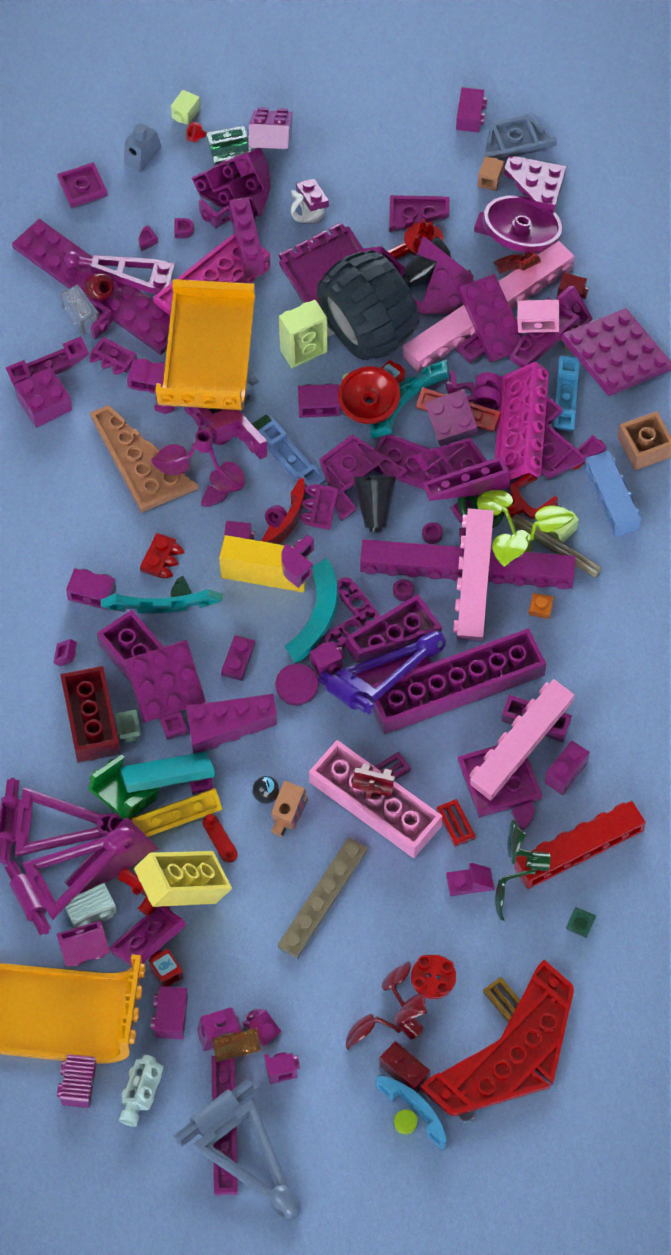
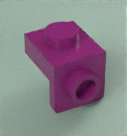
[242,1009,282,1046]

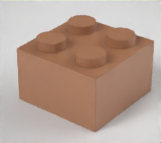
[617,411,671,470]

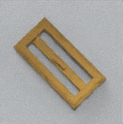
[483,977,520,1023]

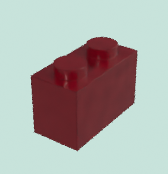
[379,1041,431,1093]

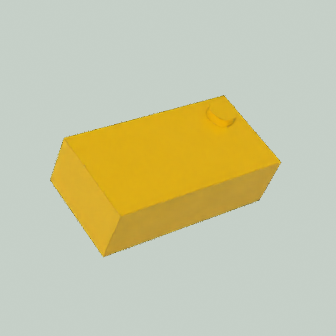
[219,535,309,593]

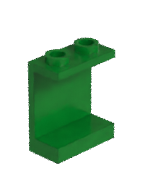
[88,755,160,819]

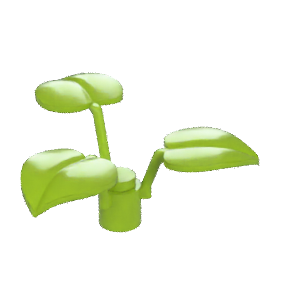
[477,490,574,567]

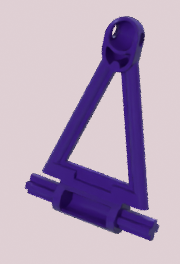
[318,631,446,714]

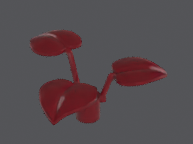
[346,961,427,1051]

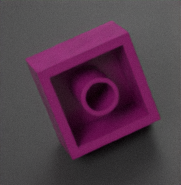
[14,367,72,428]
[425,389,479,447]

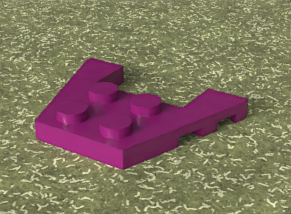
[414,237,474,314]
[541,398,607,480]
[319,434,407,521]
[413,437,487,523]

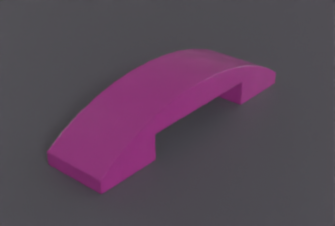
[5,336,89,385]

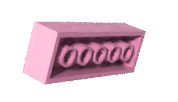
[309,740,442,858]

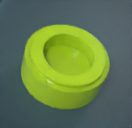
[394,1109,417,1135]

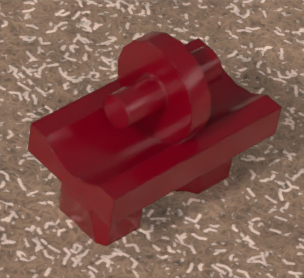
[352,763,395,799]

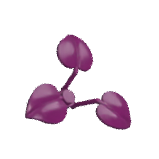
[151,410,245,492]

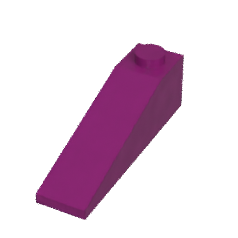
[422,456,510,501]

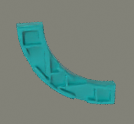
[370,360,449,439]
[284,558,339,664]
[101,589,223,614]

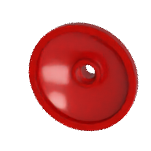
[338,366,400,424]

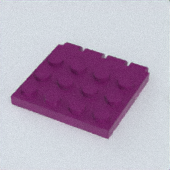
[279,222,363,308]

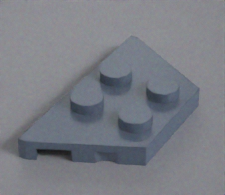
[484,115,557,159]

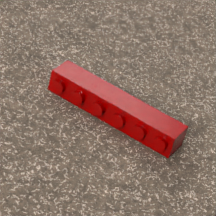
[514,801,646,890]

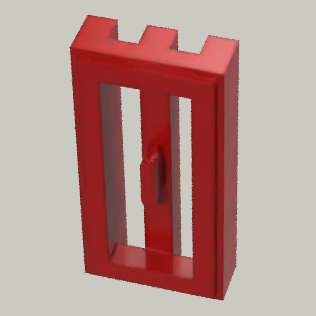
[436,799,476,847]

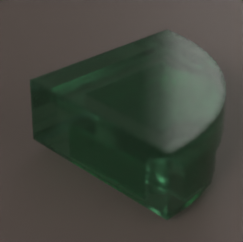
[170,576,192,597]

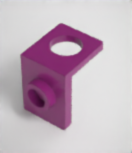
[198,199,230,229]
[91,298,113,339]
[446,371,475,402]

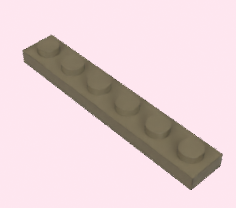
[278,837,368,959]

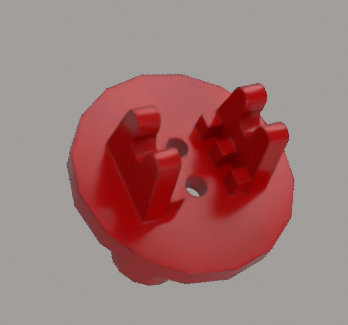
[404,219,443,255]
[411,955,456,999]

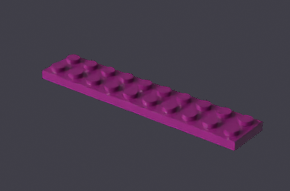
[12,219,170,355]

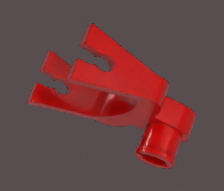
[504,473,558,519]

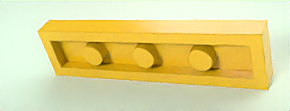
[131,788,223,837]

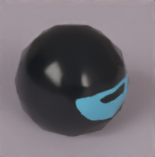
[252,776,279,804]

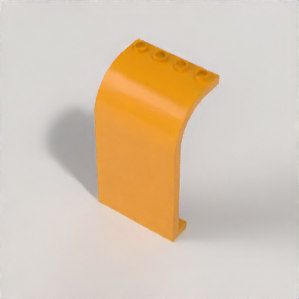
[156,279,255,410]
[0,954,146,1064]

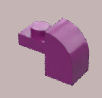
[281,534,314,588]

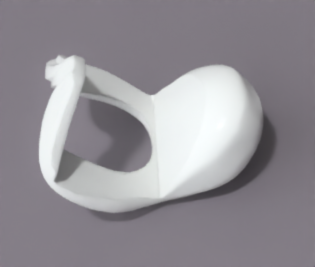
[291,190,325,224]

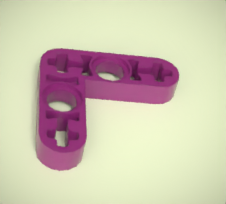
[325,577,380,649]

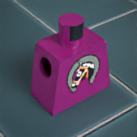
[197,1007,246,1052]

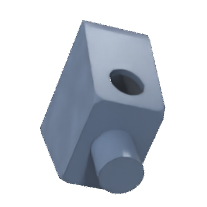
[124,123,161,172]

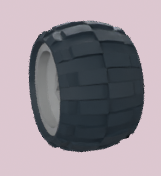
[317,250,420,361]

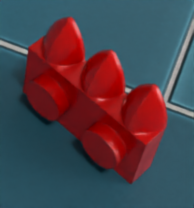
[140,533,185,579]

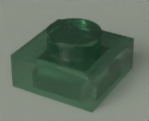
[566,907,596,938]

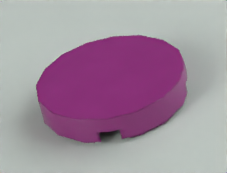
[275,664,319,706]

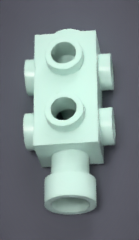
[119,1055,164,1127]

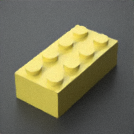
[134,851,232,907]

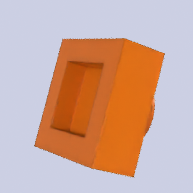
[529,593,554,619]

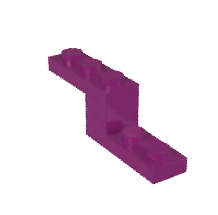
[184,407,267,459]

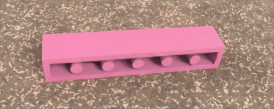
[453,509,494,641]
[469,679,575,801]

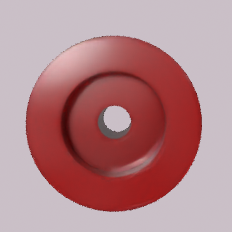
[186,122,206,143]

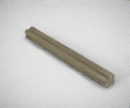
[512,514,602,577]

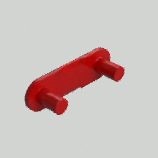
[202,814,238,863]

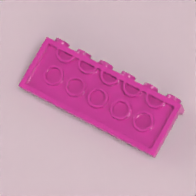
[153,234,271,316]
[494,362,549,480]

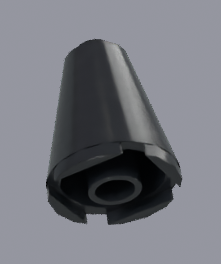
[402,236,455,287]
[354,476,396,532]

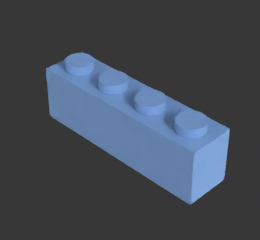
[584,451,642,537]

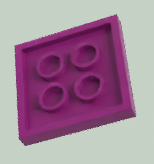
[124,640,206,722]
[457,745,542,818]

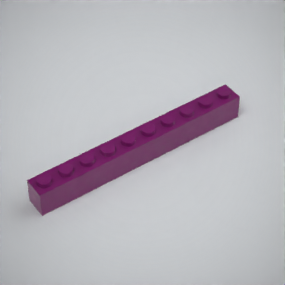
[360,539,575,589]

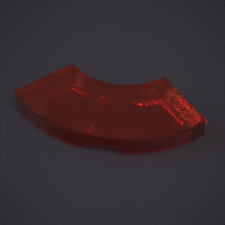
[493,252,541,274]

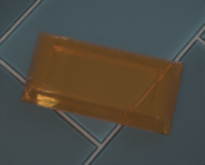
[212,1028,261,1062]

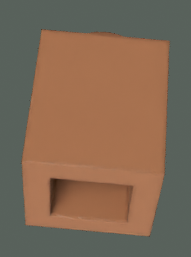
[477,156,504,191]

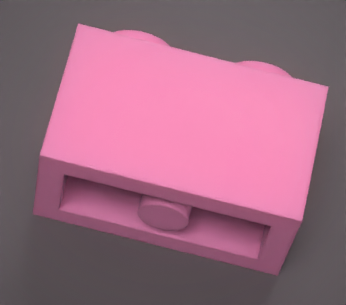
[517,300,559,333]

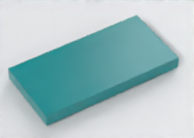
[119,751,215,793]

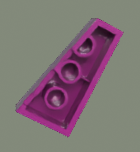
[345,594,443,663]
[186,694,277,753]

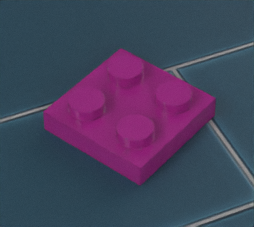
[57,162,108,208]

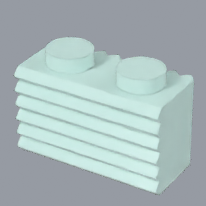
[64,883,117,928]

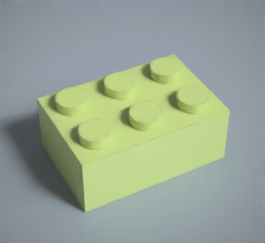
[279,300,327,368]

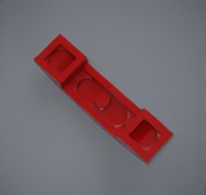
[261,477,305,545]

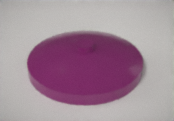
[482,195,562,253]

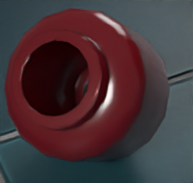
[84,274,114,300]

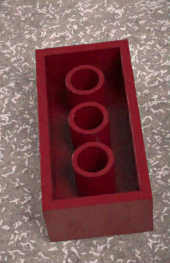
[60,666,121,763]

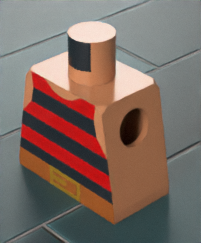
[271,780,308,837]

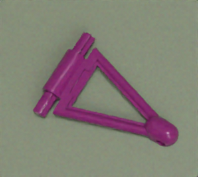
[0,778,123,865]
[4,826,136,935]

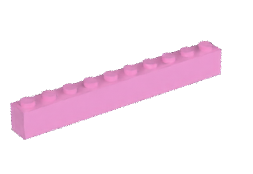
[403,241,575,373]

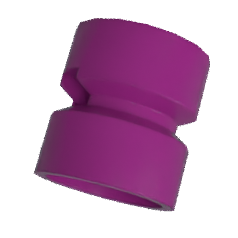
[474,372,502,410]

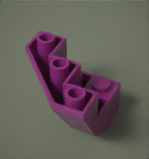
[192,148,271,218]

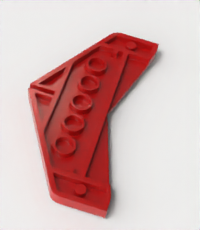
[420,959,574,1116]

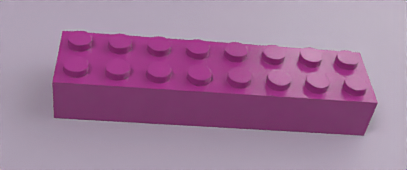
[368,628,546,735]

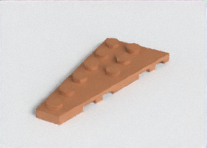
[90,405,198,513]

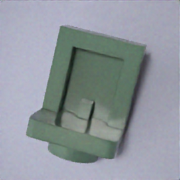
[115,709,141,743]

